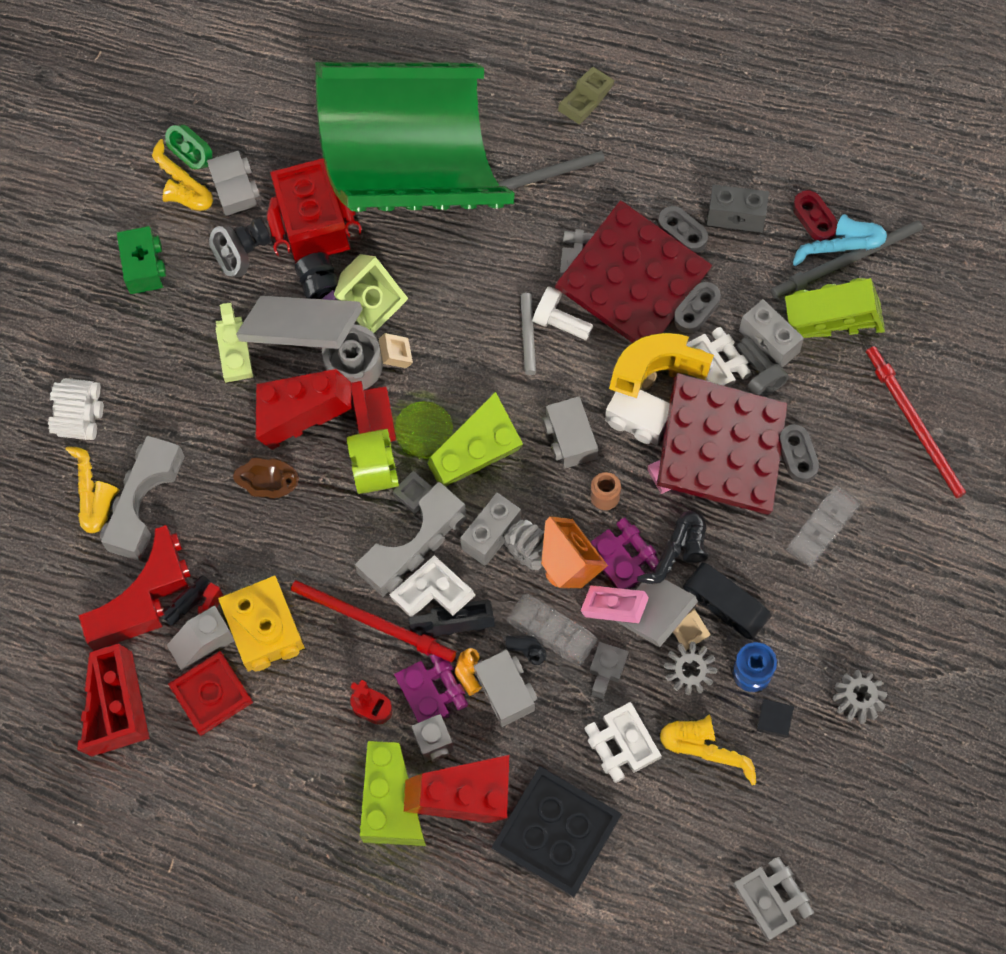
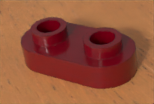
[793,190,838,242]

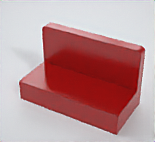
[351,381,396,442]

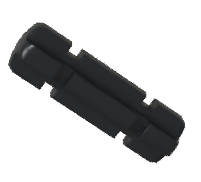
[162,575,211,626]

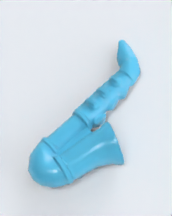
[793,214,887,266]

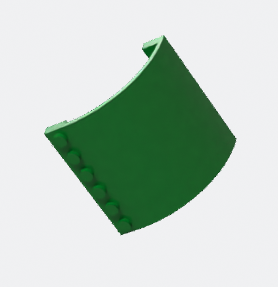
[315,62,515,212]

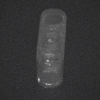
[786,485,862,568]
[507,594,598,666]

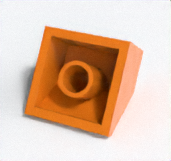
[541,517,608,588]

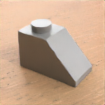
[167,606,234,671]

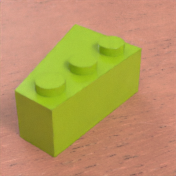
[785,278,885,338]
[427,392,523,487]
[360,741,426,846]

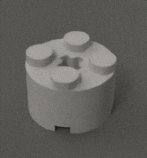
[322,324,383,392]

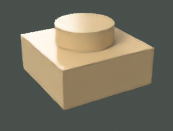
[379,333,413,368]
[673,608,711,651]

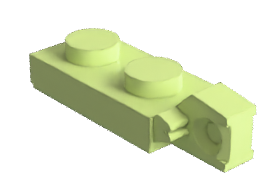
[216,303,254,383]

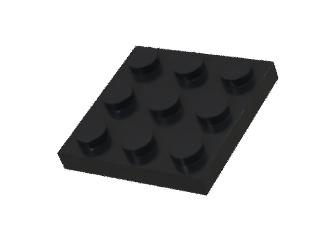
[491,766,622,899]

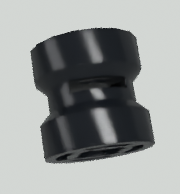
[234,217,272,254]

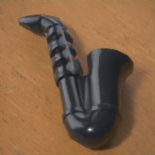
[637,510,708,584]

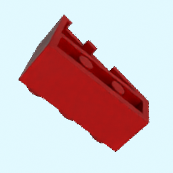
[256,369,351,450]
[77,643,150,757]
[404,755,510,823]

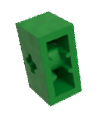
[116,226,166,295]

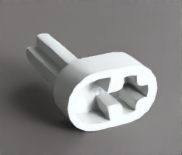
[532,286,593,340]

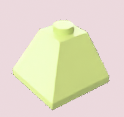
[334,254,408,333]

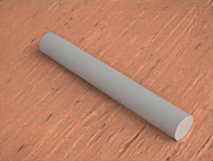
[520,293,536,375]

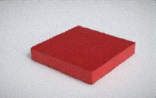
[168,651,253,736]

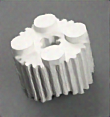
[48,378,104,440]

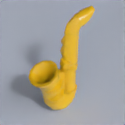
[152,139,213,211]
[65,446,120,533]
[660,714,756,785]

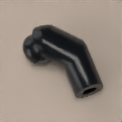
[506,636,547,665]

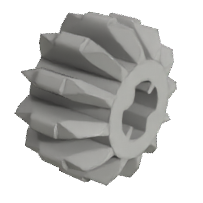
[504,520,544,570]
[664,641,717,695]
[833,670,887,724]

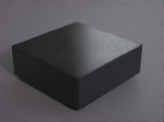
[756,699,794,738]

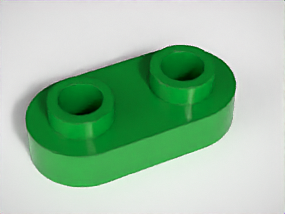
[165,125,212,169]

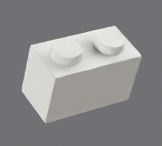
[605,390,670,446]

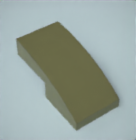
[558,67,615,125]

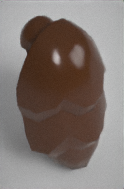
[233,458,299,498]

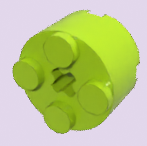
[347,429,399,494]

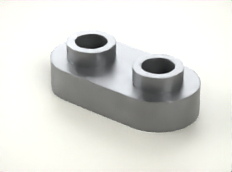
[658,206,708,253]
[209,226,249,277]
[674,282,721,333]
[779,424,819,483]

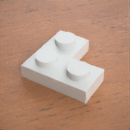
[389,555,475,617]

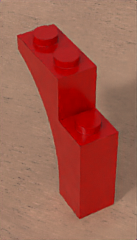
[78,525,191,651]

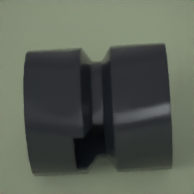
[294,252,338,299]

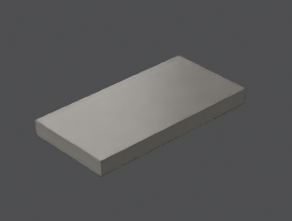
[236,296,362,349]

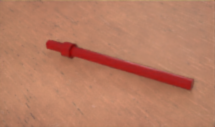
[866,346,966,499]
[291,580,456,663]

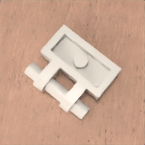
[687,327,752,387]
[584,702,661,783]

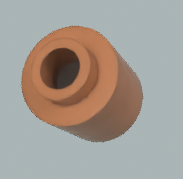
[590,472,621,510]

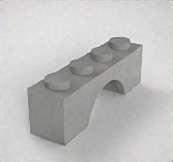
[100,436,185,561]
[355,482,466,597]

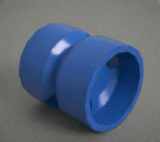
[732,642,777,693]

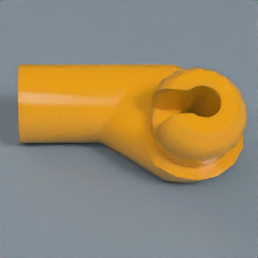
[454,648,482,696]

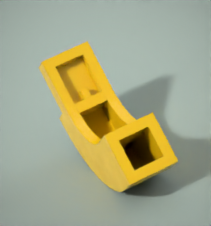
[609,333,714,398]

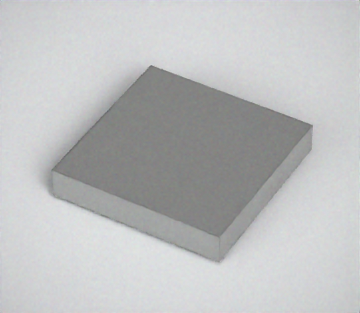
[616,579,698,647]

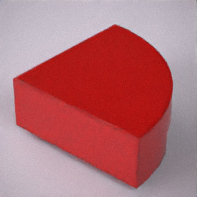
[198,583,224,615]

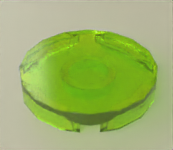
[395,401,453,459]

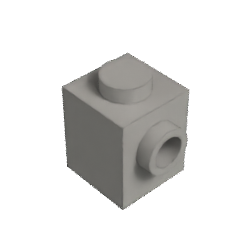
[412,714,454,763]

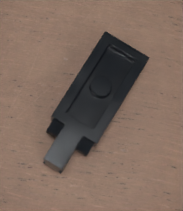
[409,599,495,637]

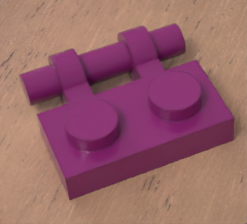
[591,518,659,589]
[394,654,468,723]

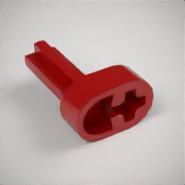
[350,680,393,725]

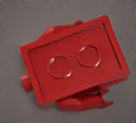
[266,158,362,264]

